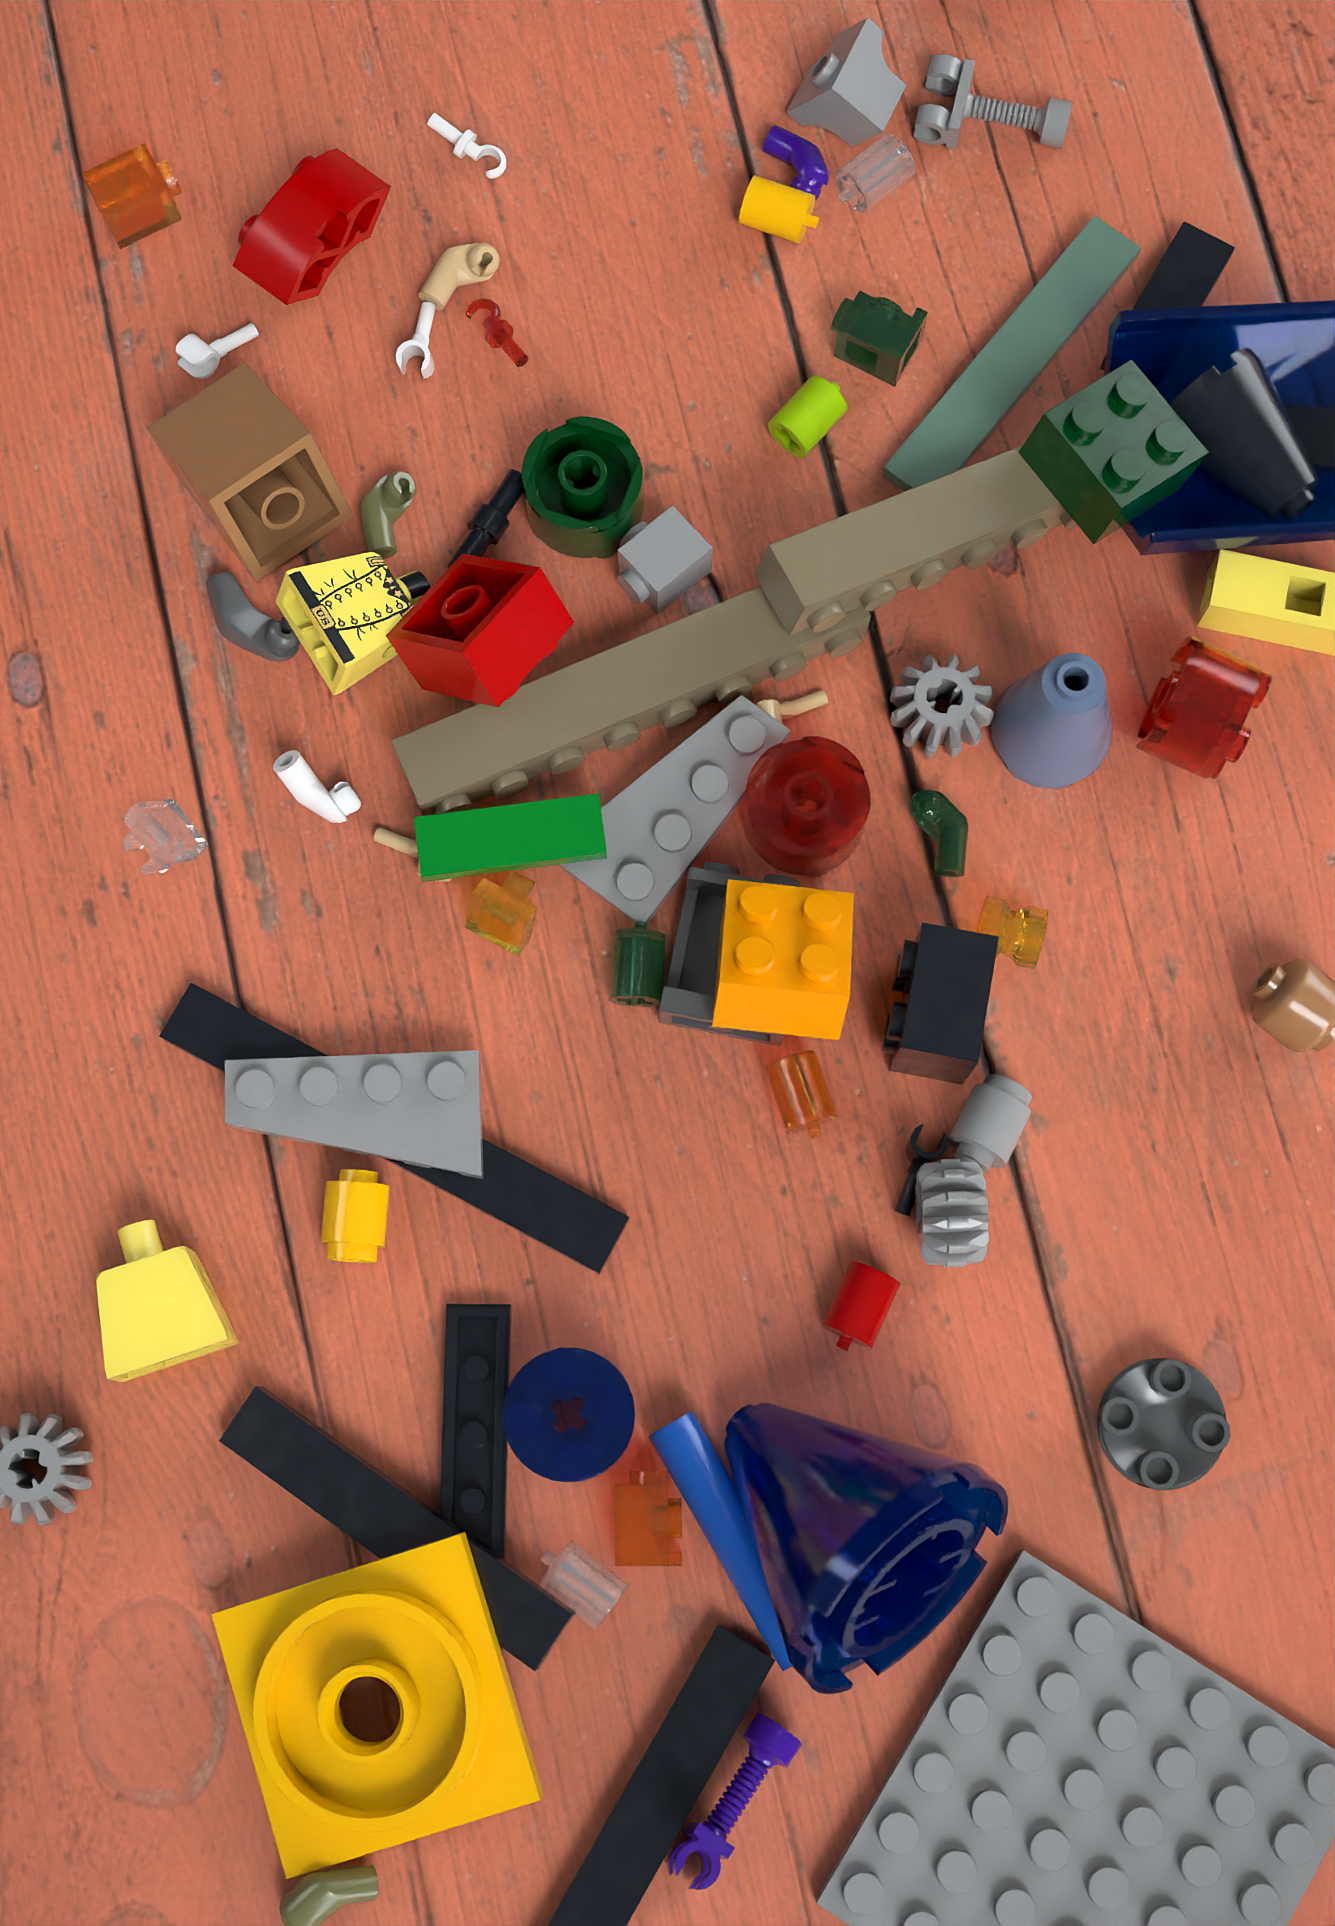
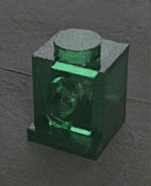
[830,290,928,387]

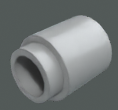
[948,1074,1032,1173]

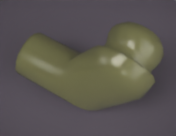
[359,471,416,559]
[279,1865,378,1926]

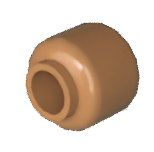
[1251,959,1335,1052]

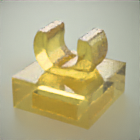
[465,871,538,957]

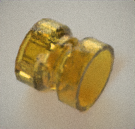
[976,896,1048,969]

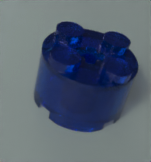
[502,1347,636,1483]

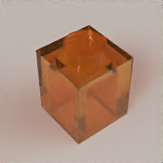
[82,143,182,250]

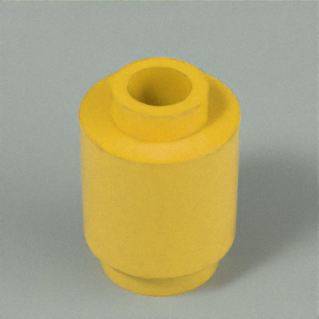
[321,1169,390,1263]

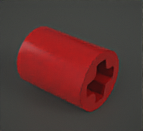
[822,1260,901,1351]

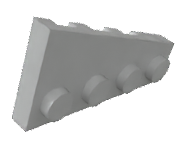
[558,695,791,929]
[225,1050,483,1179]

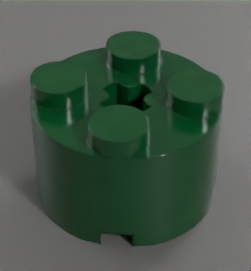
[522,416,644,559]

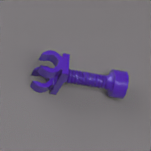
[667,1713,802,1890]

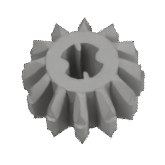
[890,654,994,758]
[915,1158,990,1268]
[0,1413,94,1525]

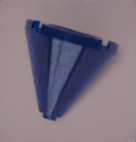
[724,1403,1009,1694]

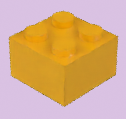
[712,879,854,1040]

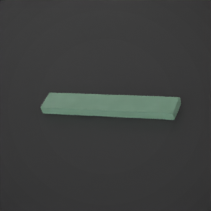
[882,215,1141,492]

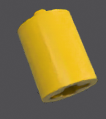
[739,175,820,244]

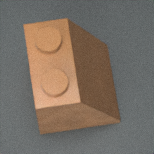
[147,362,354,582]

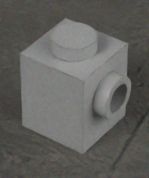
[617,505,713,615]

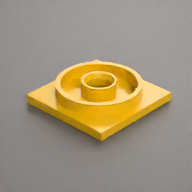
[211,1532,544,1879]

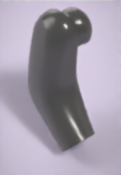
[206,572,300,662]

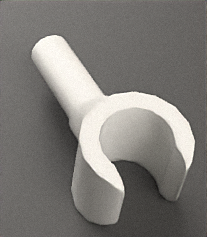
[396,302,436,379]
[175,323,259,379]

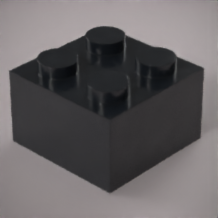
[881,922,999,1085]

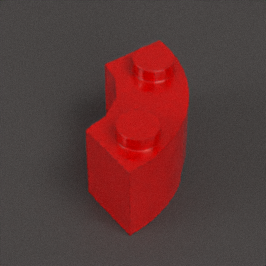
[232,148,391,305]

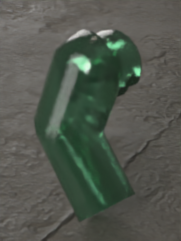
[909,789,969,877]

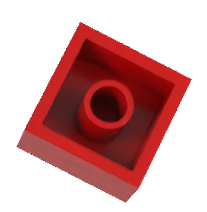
[386,554,574,707]

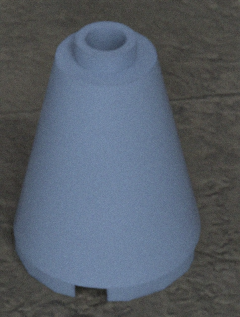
[991,653,1113,789]

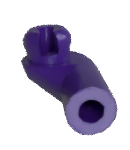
[763,125,830,200]

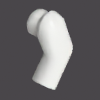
[273,750,361,823]

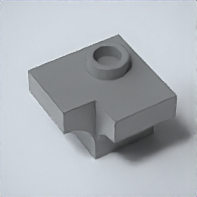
[786,17,906,147]

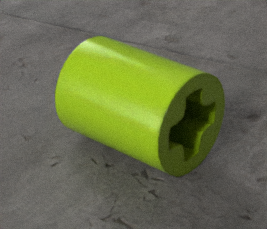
[768,375,848,458]

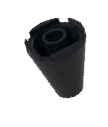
[1170,347,1320,522]

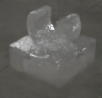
[122,799,209,876]

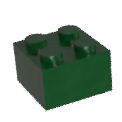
[1018,360,1209,545]

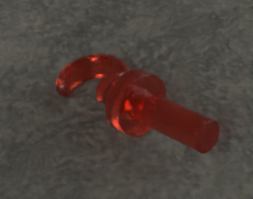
[466,298,528,367]

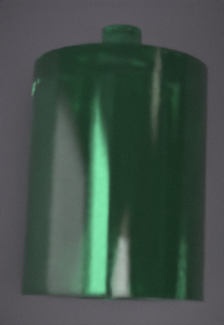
[609,921,666,1007]

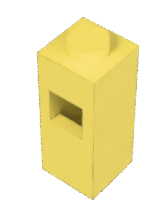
[1197,549,1335,656]

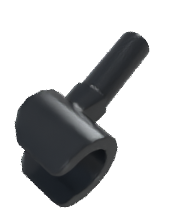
[895,1124,949,1216]

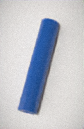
[649,1411,827,1671]

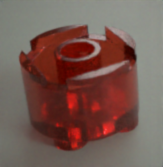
[1136,636,1272,779]
[743,736,871,877]

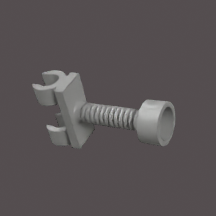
[913,54,1073,149]

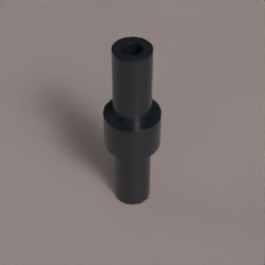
[447,469,524,568]

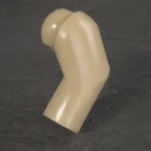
[418,243,500,311]

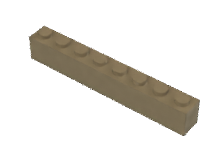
[391,586,871,816]

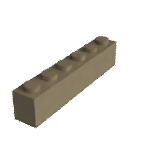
[754,445,1078,636]

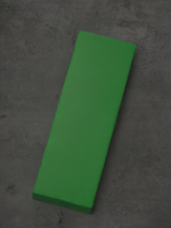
[414,793,607,882]

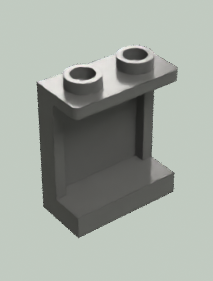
[659,862,801,1047]

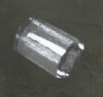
[835,134,915,213]
[538,1540,629,1631]

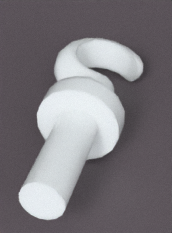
[427,113,507,179]

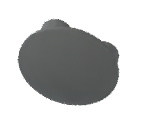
[1097,1358,1230,1490]

